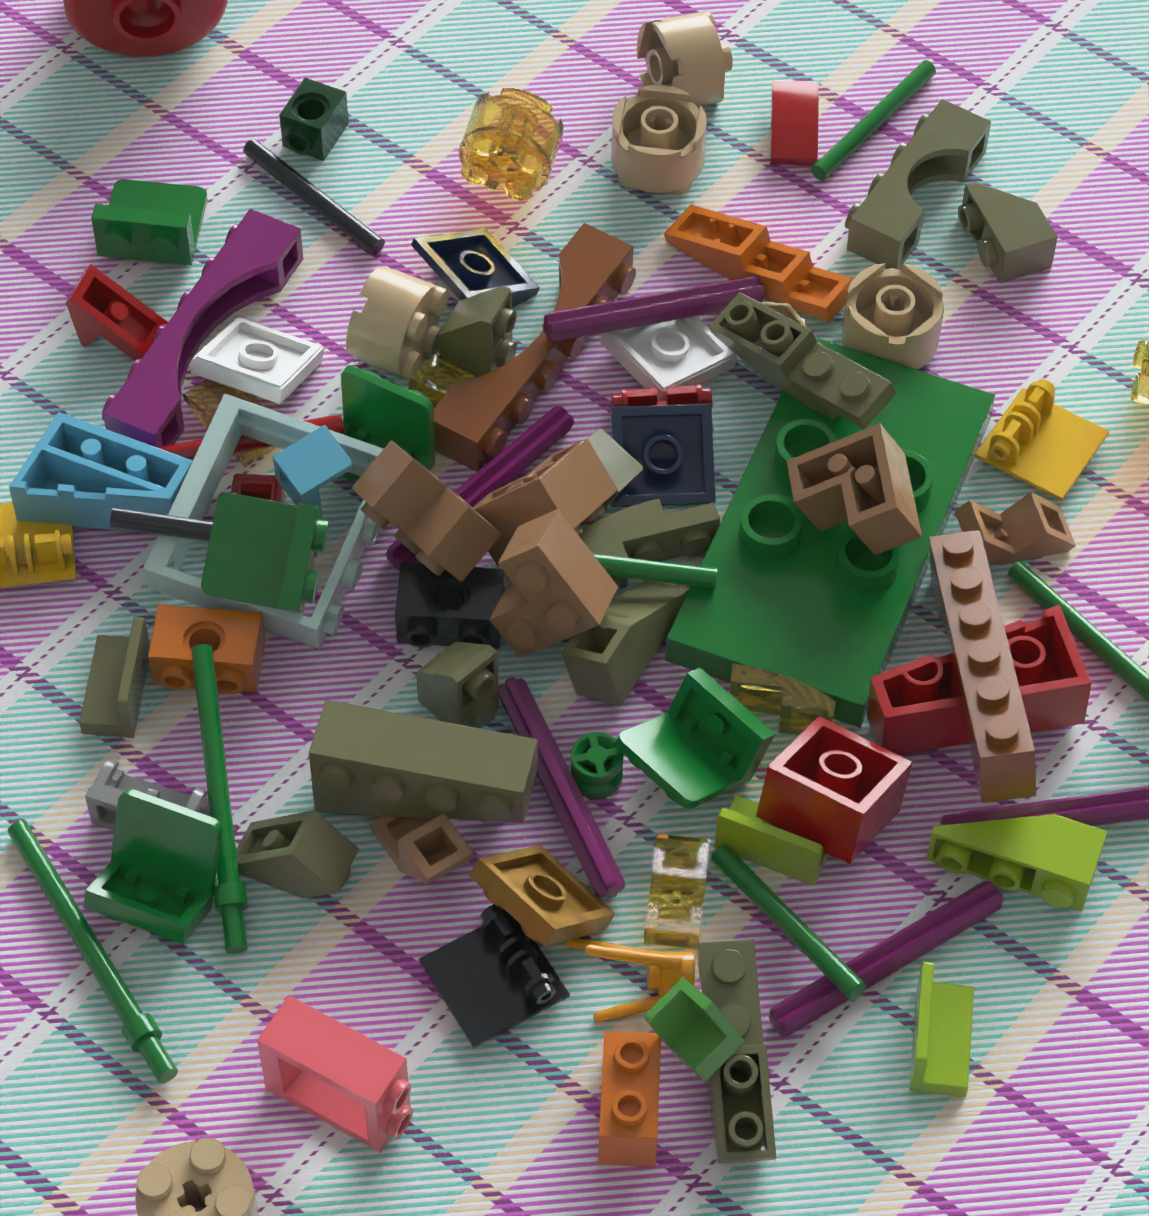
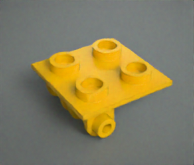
[974,379,1109,501]
[0,502,77,588]

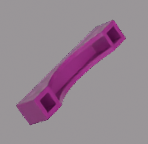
[102,209,304,447]

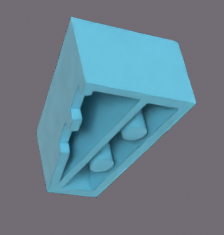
[9,412,193,531]

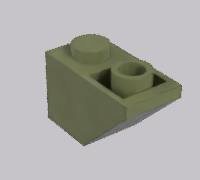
[958,182,1058,283]
[438,285,517,378]
[416,642,499,728]

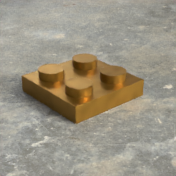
[469,845,616,946]

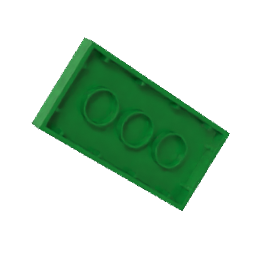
[665,337,995,728]

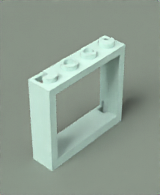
[143,393,383,649]

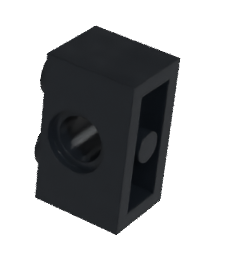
[395,563,504,649]

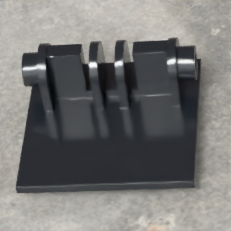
[419,904,570,1048]

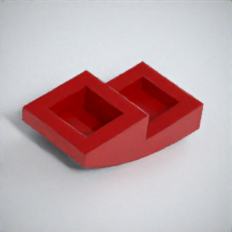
[770,80,819,166]

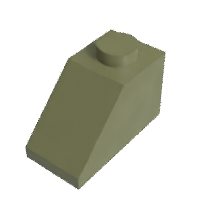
[236,810,359,898]

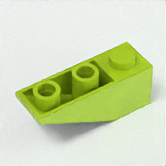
[926,814,1108,911]

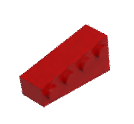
[867,605,1091,755]

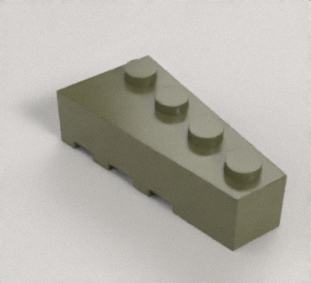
[309,700,538,823]

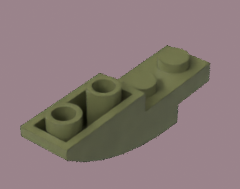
[709,292,896,429]
[579,498,720,590]
[697,939,777,1164]

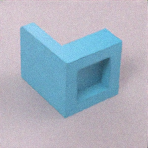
[272,425,352,507]

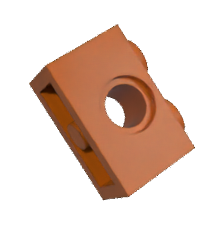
[148,604,266,694]
[598,1031,661,1167]

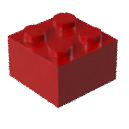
[756,716,913,864]

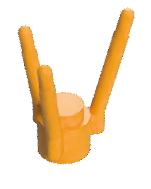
[565,938,695,1022]

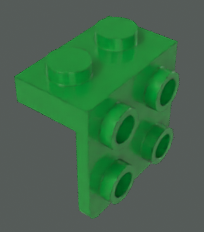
[91,179,208,265]
[341,365,435,483]
[201,492,329,614]
[615,668,776,809]
[84,789,223,944]

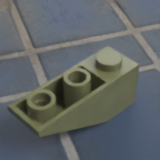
[561,581,689,706]

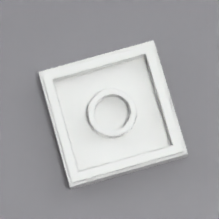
[600,316,738,401]
[191,317,324,404]

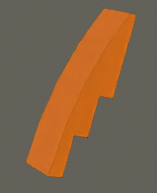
[664,204,853,323]

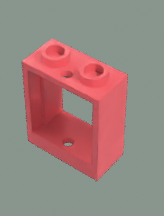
[257,995,413,1153]

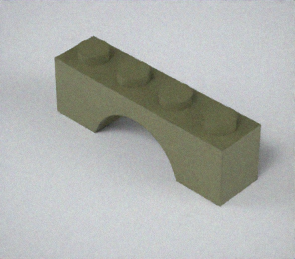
[845,99,991,269]

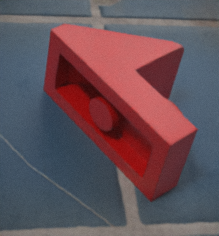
[66,264,168,361]

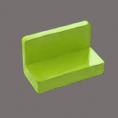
[714,795,829,886]
[909,962,974,1097]

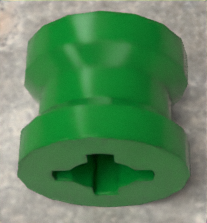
[571,732,624,799]

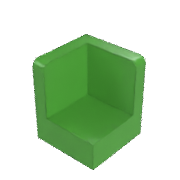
[644,977,746,1082]

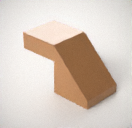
[955,492,1076,565]
[371,813,474,885]

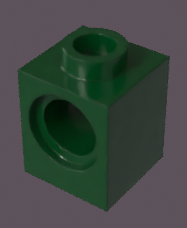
[279,77,349,161]

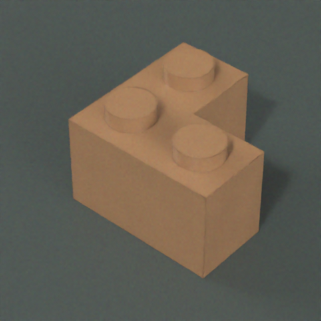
[787,423,922,555]
[473,438,618,566]
[351,440,502,582]
[489,509,618,658]

